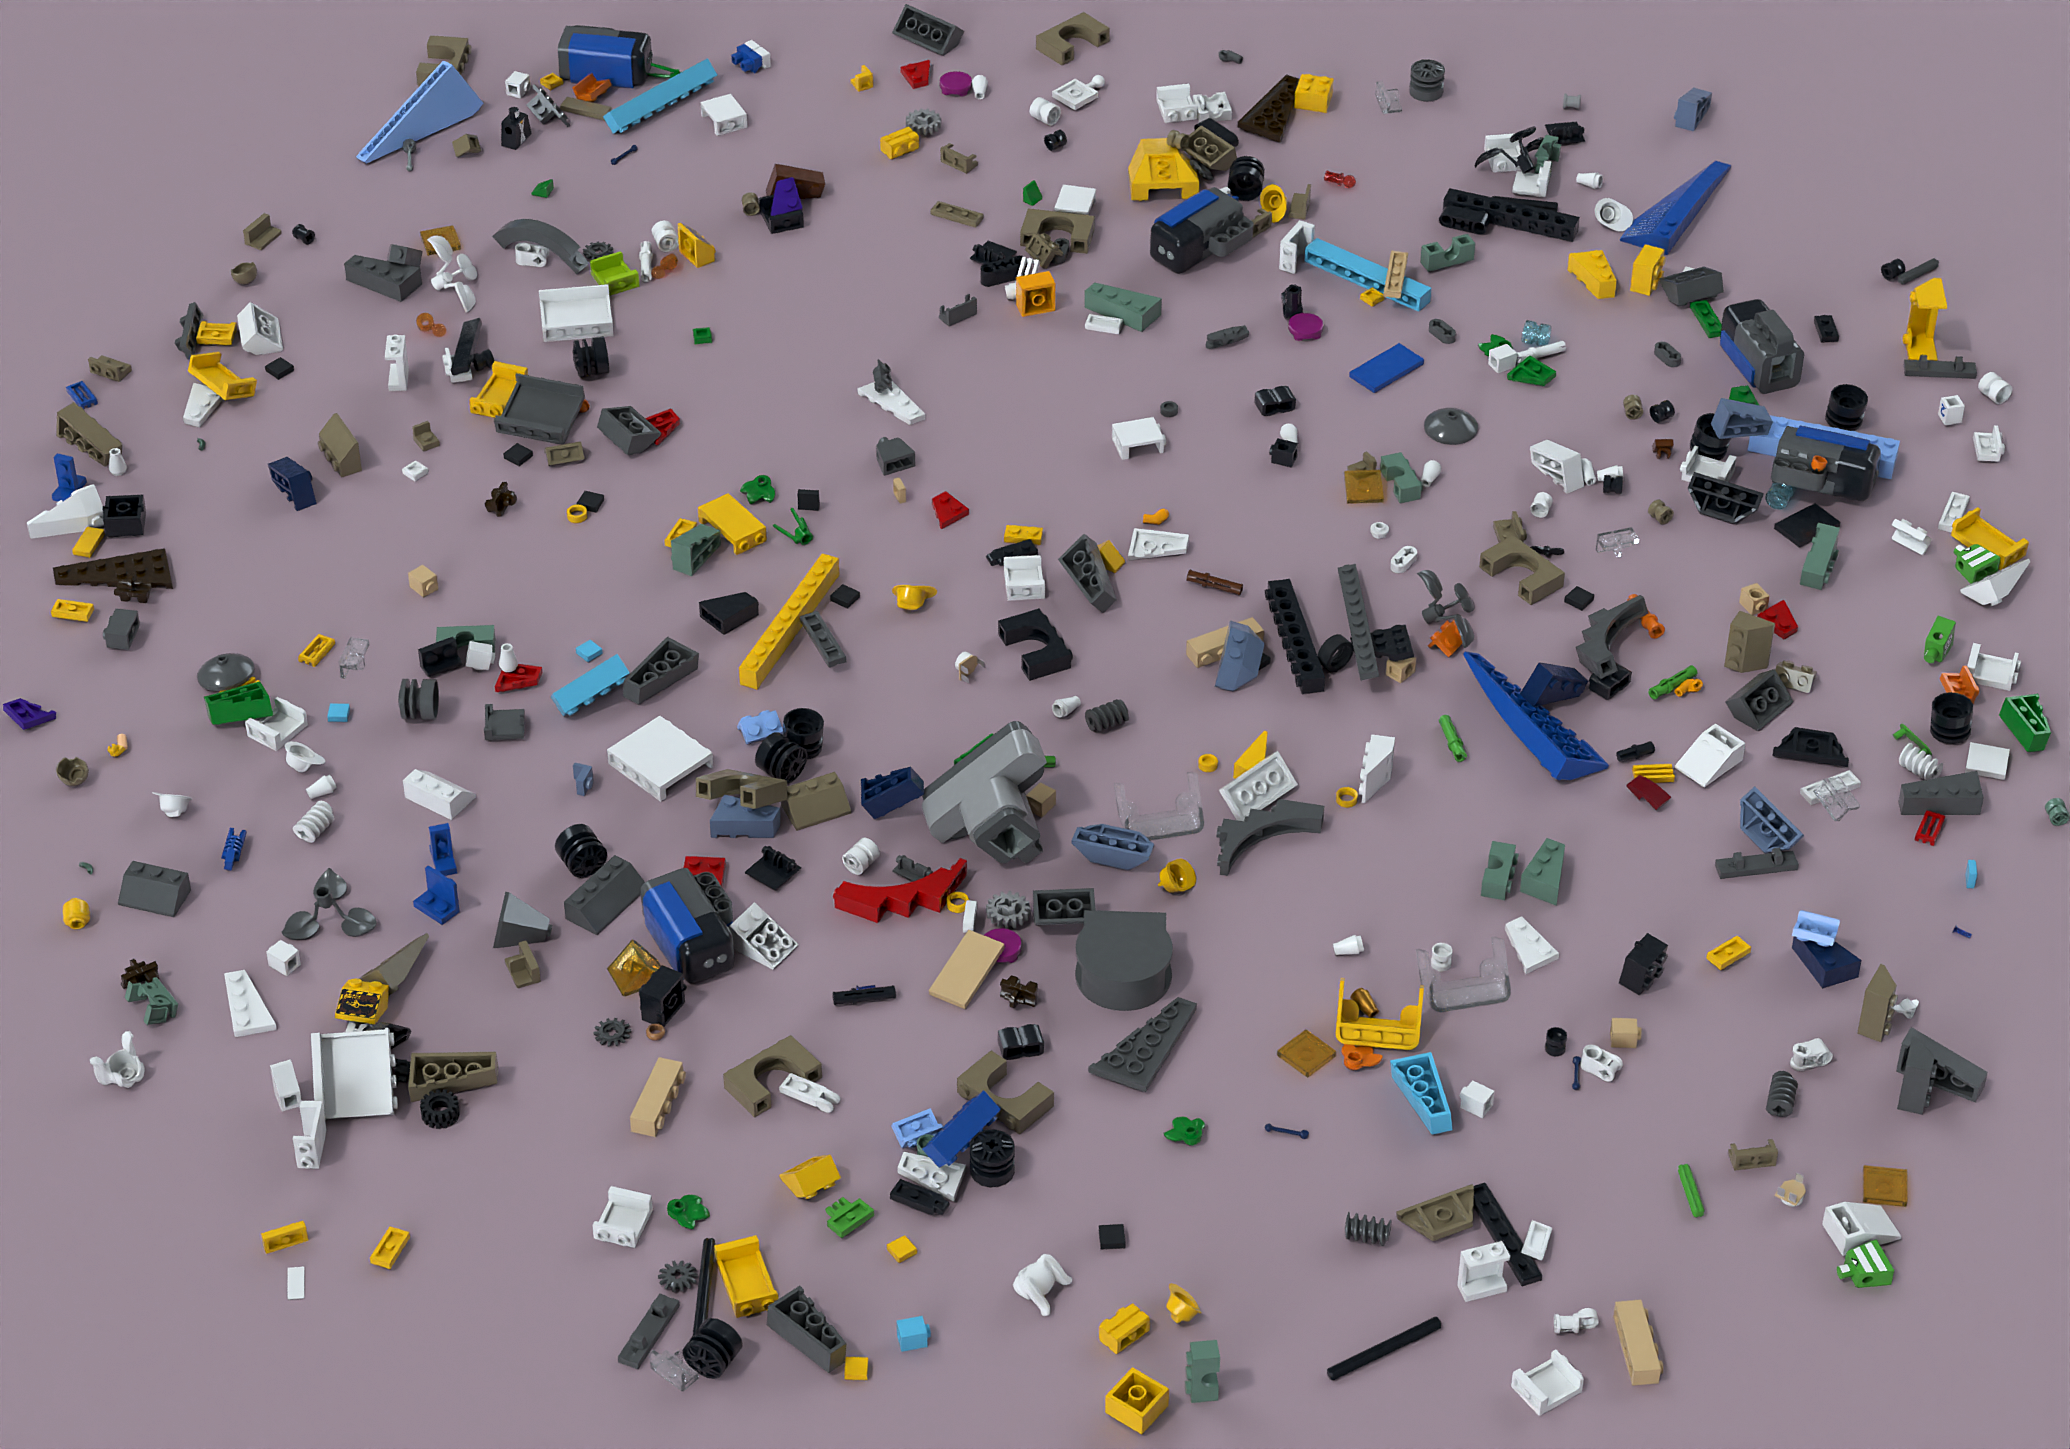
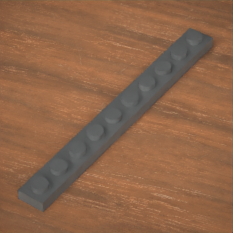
[1338,564,1380,681]

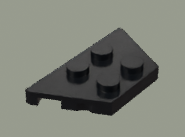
[1772,727,1849,767]

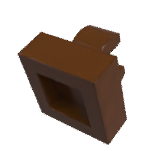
[1652,439,1674,459]

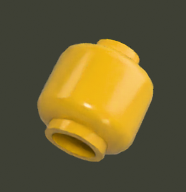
[62,898,90,929]

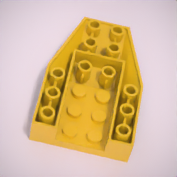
[1128,138,1199,201]

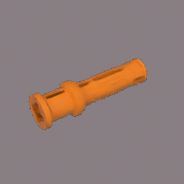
[1627,594,1665,639]

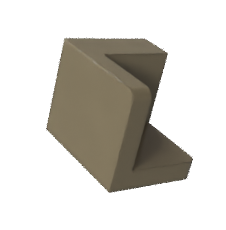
[452,134,481,157]

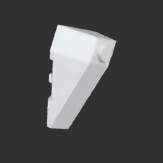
[27,484,104,539]
[1960,559,2030,606]

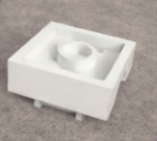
[1193,92,1232,122]

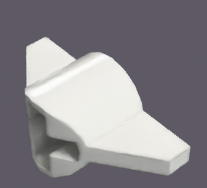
[1892,998,1919,1019]

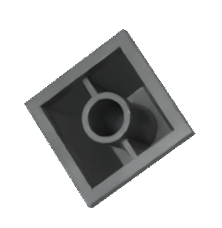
[493,892,553,948]

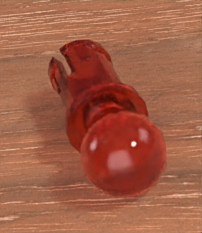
[1324,170,1356,188]

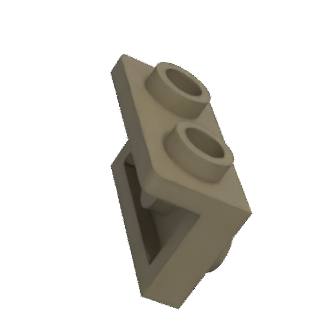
[1775,660,1817,693]

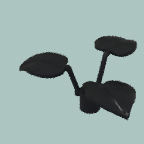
[1474,126,1544,174]

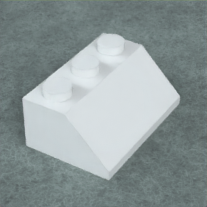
[237,302,283,355]
[403,769,476,820]

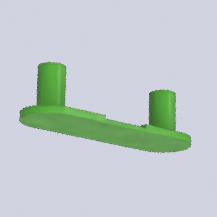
[1893,724,1932,756]

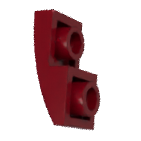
[1626,775,1671,810]

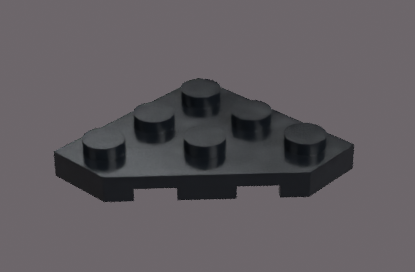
[1350,624,1414,662]

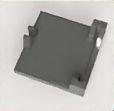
[484,704,525,740]

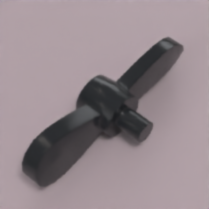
[1530,546,1565,557]

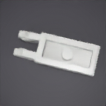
[779,1073,840,1113]

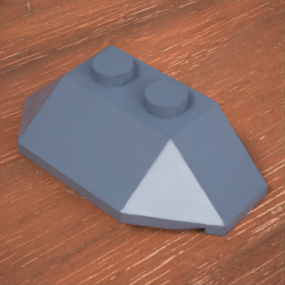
[1214,621,1265,692]
[1740,786,1804,854]
[1071,824,1154,870]

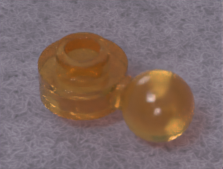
[651,253,678,279]
[416,313,446,337]

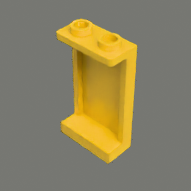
[188,352,257,400]
[469,361,528,418]
[698,493,767,555]
[1951,507,2029,570]
[714,1235,779,1318]

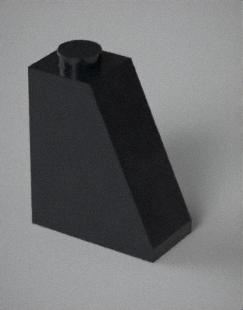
[699,592,759,635]

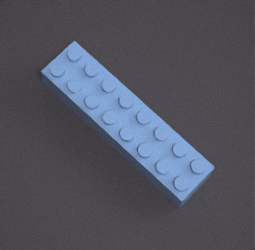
[1748,415,1900,479]

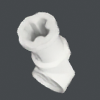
[1554,1308,1598,1334]

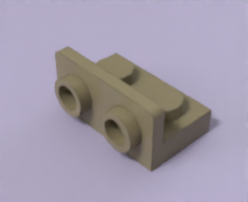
[1025,232,1063,269]
[88,355,132,382]
[1493,511,1527,543]

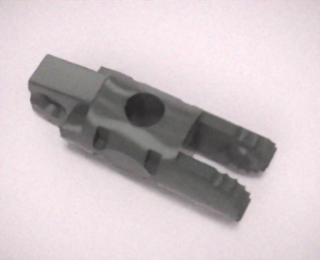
[1205,325,1249,349]

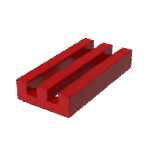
[1915,810,1946,846]

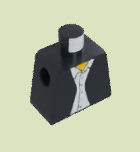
[501,107,532,150]

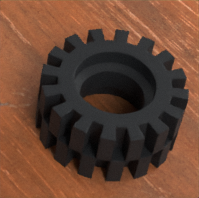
[420,1089,460,1129]

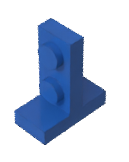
[52,453,87,502]
[429,823,457,876]

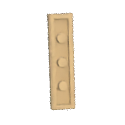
[1383,251,1408,299]

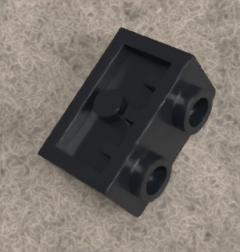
[418,636,462,677]

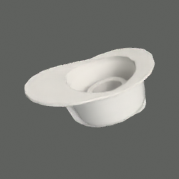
[1595,198,1633,232]
[285,741,325,772]
[152,792,193,817]

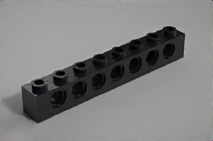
[1443,188,1580,242]
[1265,579,1325,694]

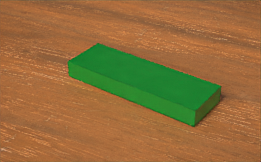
[1690,300,1722,338]

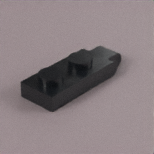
[986,539,1038,566]
[890,1179,950,1215]

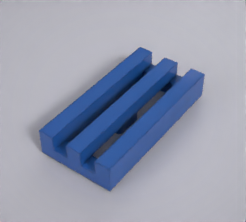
[66,381,98,409]

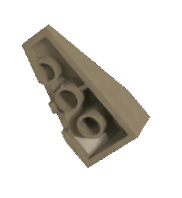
[359,933,429,995]

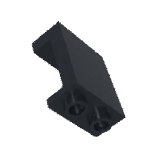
[759,195,804,234]

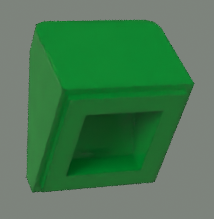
[531,179,554,198]
[1023,180,1042,206]

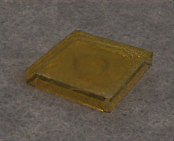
[420,225,461,256]
[1344,470,1384,504]
[1277,1029,1337,1078]
[1863,1165,1907,1207]

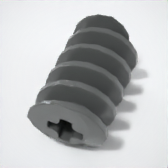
[1085,699,1129,732]
[1766,1071,1798,1117]
[1345,1212,1392,1246]

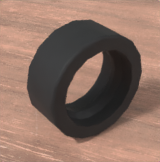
[1318,634,1354,672]

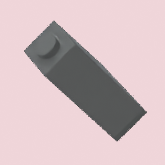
[387,244,423,267]

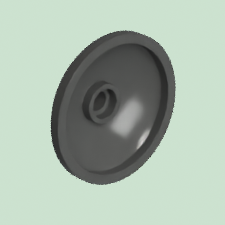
[1424,408,1478,445]
[197,653,255,691]

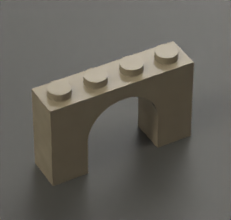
[1036,12,1110,65]
[416,35,471,86]
[1020,208,1095,254]
[1479,535,1565,605]
[696,769,787,809]
[723,1035,822,1117]
[957,1050,1054,1134]

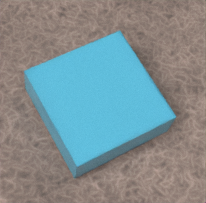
[575,640,603,662]
[327,703,350,722]
[1965,860,1977,889]

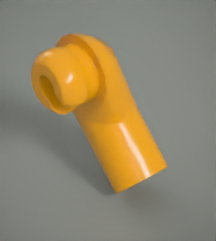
[1143,508,1169,525]
[1674,679,1703,697]

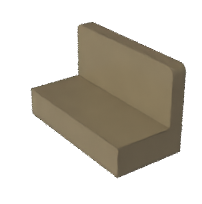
[1289,184,1311,220]
[243,213,282,250]
[544,441,584,466]

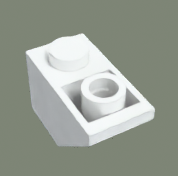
[270,1059,302,1111]

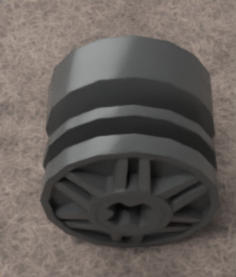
[1409,59,1445,102]
[398,679,439,720]

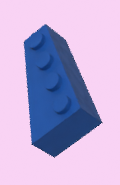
[922,1091,1001,1168]

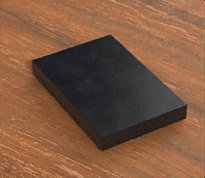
[1774,503,1841,548]

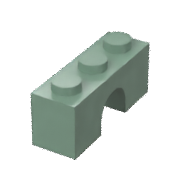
[1420,234,1475,272]
[1380,452,1423,503]
[436,625,496,653]
[1481,841,1519,900]
[1185,1340,1220,1403]

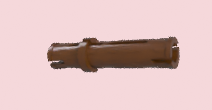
[1186,569,1243,596]

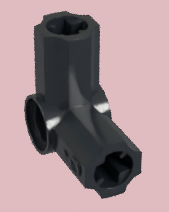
[1281,284,1303,319]

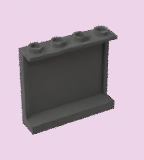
[494,373,585,445]

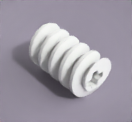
[1899,743,1943,780]
[293,801,334,843]

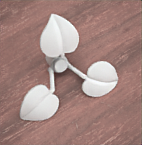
[427,236,477,313]

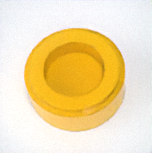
[1198,754,1218,772]

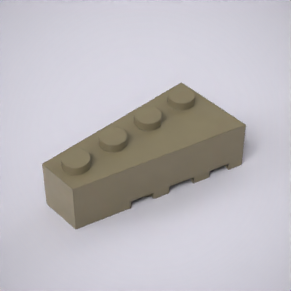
[56,402,122,466]
[408,1052,499,1102]

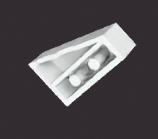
[1530,440,1584,494]

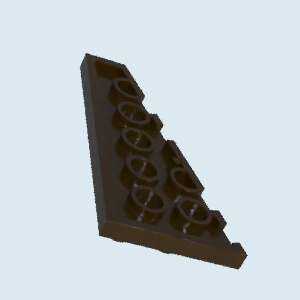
[1237,74,1300,142]
[53,548,173,589]

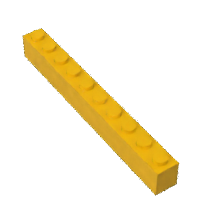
[739,553,839,690]

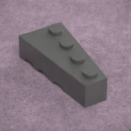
[344,255,422,302]
[1058,534,1117,613]
[623,637,699,705]
[1898,771,1984,815]
[1896,1027,1988,1103]
[767,1285,847,1373]

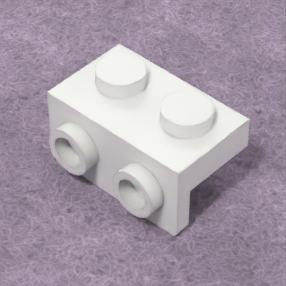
[442,348,472,383]
[1973,425,2005,462]
[1892,519,1932,555]

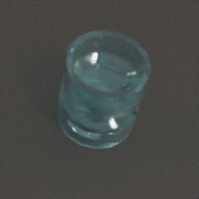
[1521,320,1552,346]
[1765,482,1797,510]

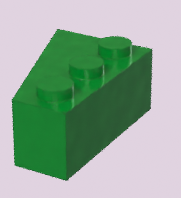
[204,681,273,725]
[1999,693,2051,752]

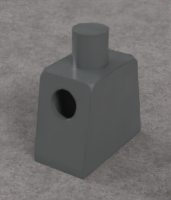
[876,437,915,476]

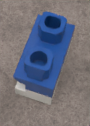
[731,40,771,73]

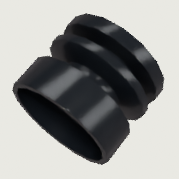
[1228,156,1265,201]
[572,336,609,377]
[1825,384,1868,431]
[1690,413,1731,460]
[1930,692,1973,744]
[783,708,824,759]
[755,732,808,784]
[555,824,608,878]
[970,1129,1015,1188]
[682,1318,742,1379]

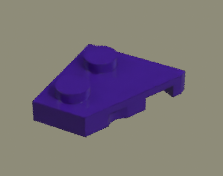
[771,177,803,216]
[3,698,56,730]

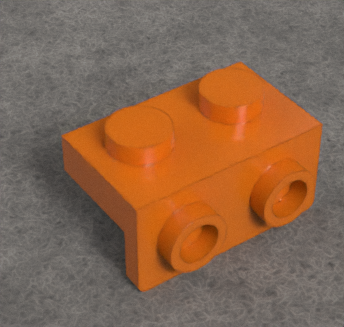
[572,73,612,102]
[1427,620,1463,657]
[1940,666,1979,704]

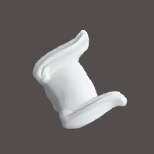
[90,1031,145,1088]
[1013,1254,1072,1316]

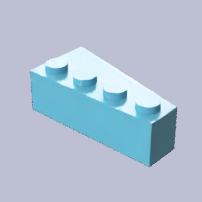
[551,654,630,717]
[1390,1052,1452,1135]

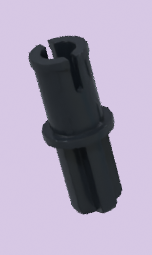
[1616,741,1655,762]

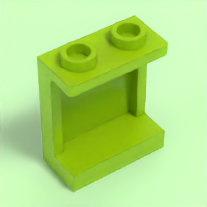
[590,251,640,296]

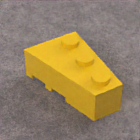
[1567,250,1617,299]

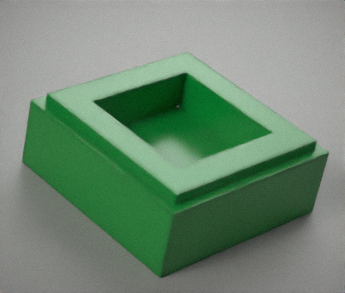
[693,327,712,344]

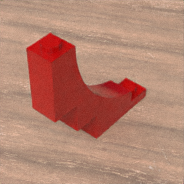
[833,858,967,923]

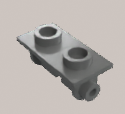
[873,359,893,393]
[892,855,933,881]

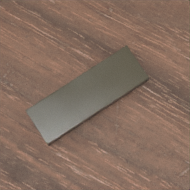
[560,97,612,121]
[930,201,983,228]

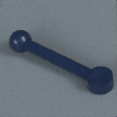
[611,145,637,165]
[1572,1056,1581,1090]
[1265,1123,1309,1139]

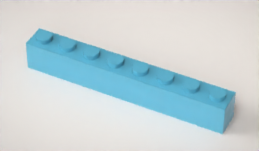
[603,58,717,133]
[1304,238,1432,312]

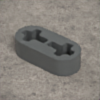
[1051,238,1070,264]
[1429,319,1456,344]
[1654,341,1681,367]

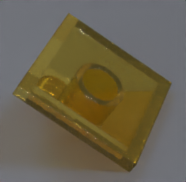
[607,939,661,997]

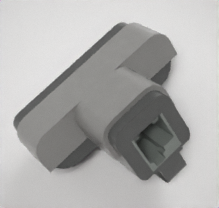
[922,721,1047,864]

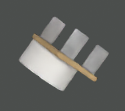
[955,652,985,683]
[1775,1173,1806,1206]

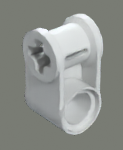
[515,243,549,267]
[1790,1038,1833,1071]
[1580,1045,1623,1082]

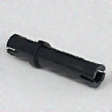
[832,985,896,1005]

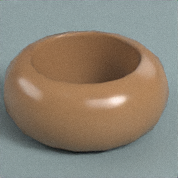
[646,1024,665,1040]

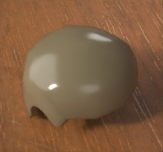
[231,262,257,284]
[56,757,89,786]

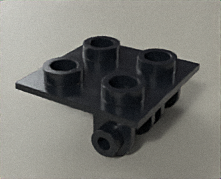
[1545,121,1585,144]
[970,241,1017,264]
[745,846,801,891]

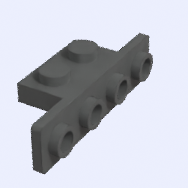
[527,84,570,127]

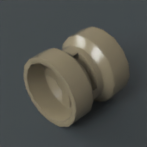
[1167,130,1190,151]
[741,192,760,216]
[1623,395,1643,419]
[1648,499,1674,525]

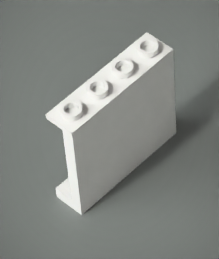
[539,285,614,342]
[607,716,713,802]
[311,1028,398,1120]

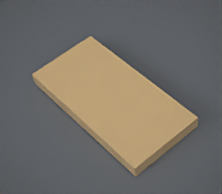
[929,930,1005,1009]

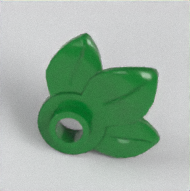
[1478,334,1513,356]
[740,475,775,504]
[1163,1117,1205,1145]
[667,1195,710,1229]

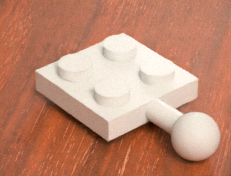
[1052,75,1105,110]

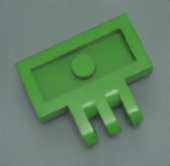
[825,1197,874,1238]

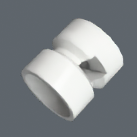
[1030,97,1061,126]
[652,220,679,252]
[1978,372,2013,404]
[842,838,880,875]

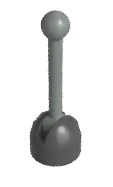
[403,139,416,171]

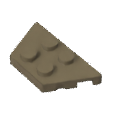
[1396,1184,1474,1241]

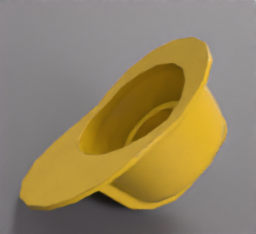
[1260,184,1287,223]
[892,585,937,610]
[1157,858,1196,893]
[1166,1283,1202,1323]

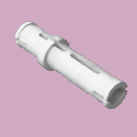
[639,241,653,282]
[1516,341,1566,364]

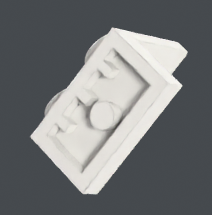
[1512,161,1551,197]

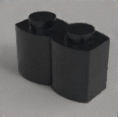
[1254,386,1296,416]
[1589,662,1632,700]
[998,1024,1044,1060]

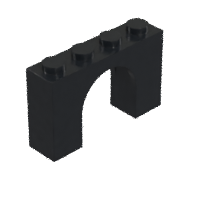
[998,608,1073,681]

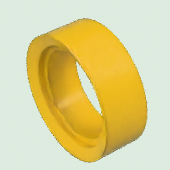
[567,505,587,523]
[1336,787,1358,808]
[947,892,969,913]

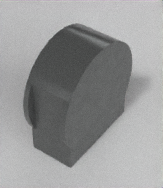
[1075,910,1173,1011]

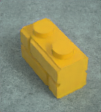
[880,126,919,159]
[1099,1303,1150,1354]

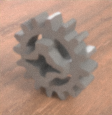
[906,109,941,135]
[986,891,1030,929]

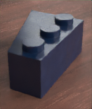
[268,457,317,511]
[1520,662,1589,707]
[861,766,924,820]
[1792,936,1862,989]

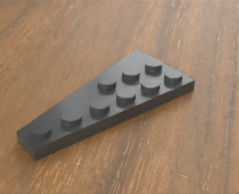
[1088,997,1197,1092]

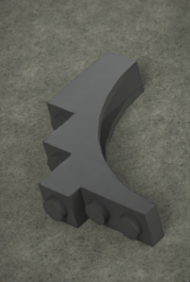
[1576,595,1648,679]
[1216,799,1325,876]

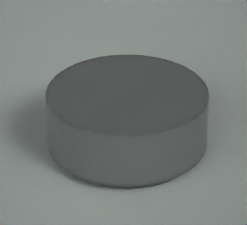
[1160,401,1178,417]

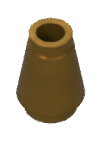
[1350,987,1379,1018]

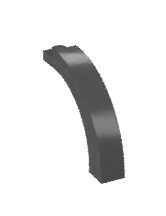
[492,219,589,274]

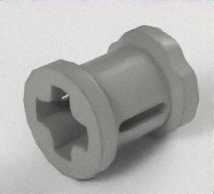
[1563,94,1581,110]

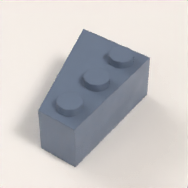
[1674,88,1712,132]
[1711,398,1773,439]
[710,795,781,838]

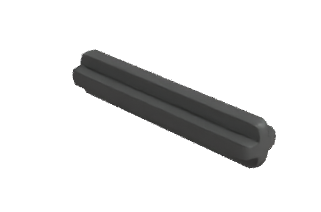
[1898,258,1939,285]

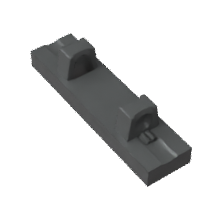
[175,302,203,360]
[1903,355,1977,379]
[800,611,846,668]
[1715,847,1799,879]
[618,1293,680,1369]

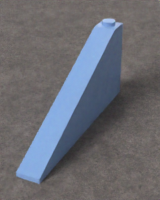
[356,60,484,164]

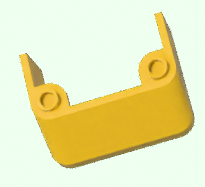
[1903,278,1947,361]
[1336,978,1424,1050]

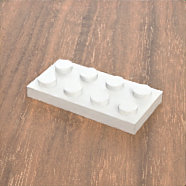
[1219,751,1298,821]

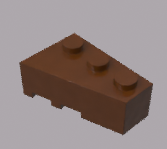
[766,164,825,199]

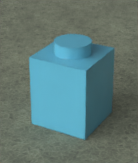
[896,1316,931,1352]

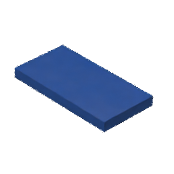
[1349,343,1424,393]

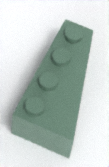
[1084,282,1162,332]

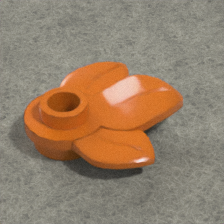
[1341,1044,1383,1070]

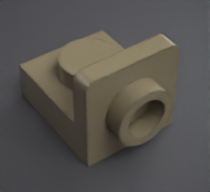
[412,421,440,452]
[1347,451,1377,482]

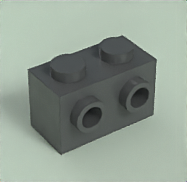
[103,608,140,650]

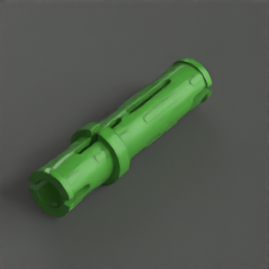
[1648,665,1698,700]
[1439,715,1467,762]

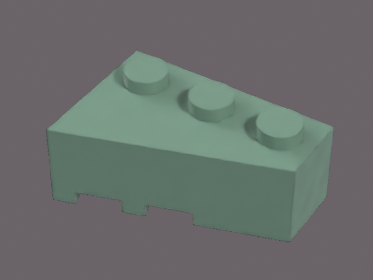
[1800,523,1840,590]
[671,524,721,576]
[1520,838,1565,906]

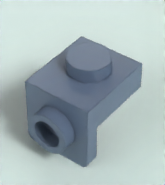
[573,763,594,796]

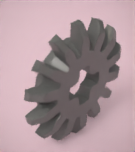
[1189,159,1214,180]
[583,241,614,260]
[594,1018,631,1047]
[658,1260,698,1292]

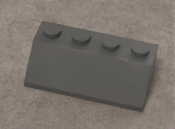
[892,4,964,56]
[564,855,645,935]

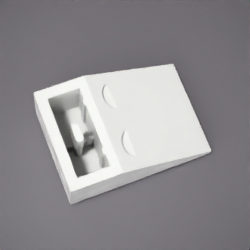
[1675,724,1745,787]
[1359,735,1395,803]
[728,902,799,970]
[1822,1202,1902,1256]

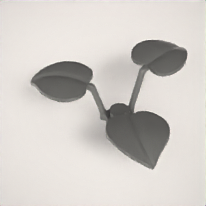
[1417,570,1474,648]
[282,868,377,940]

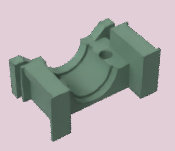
[1534,135,1561,176]
[125,977,178,1026]

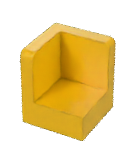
[850,65,873,92]

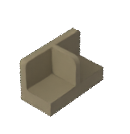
[504,940,541,988]

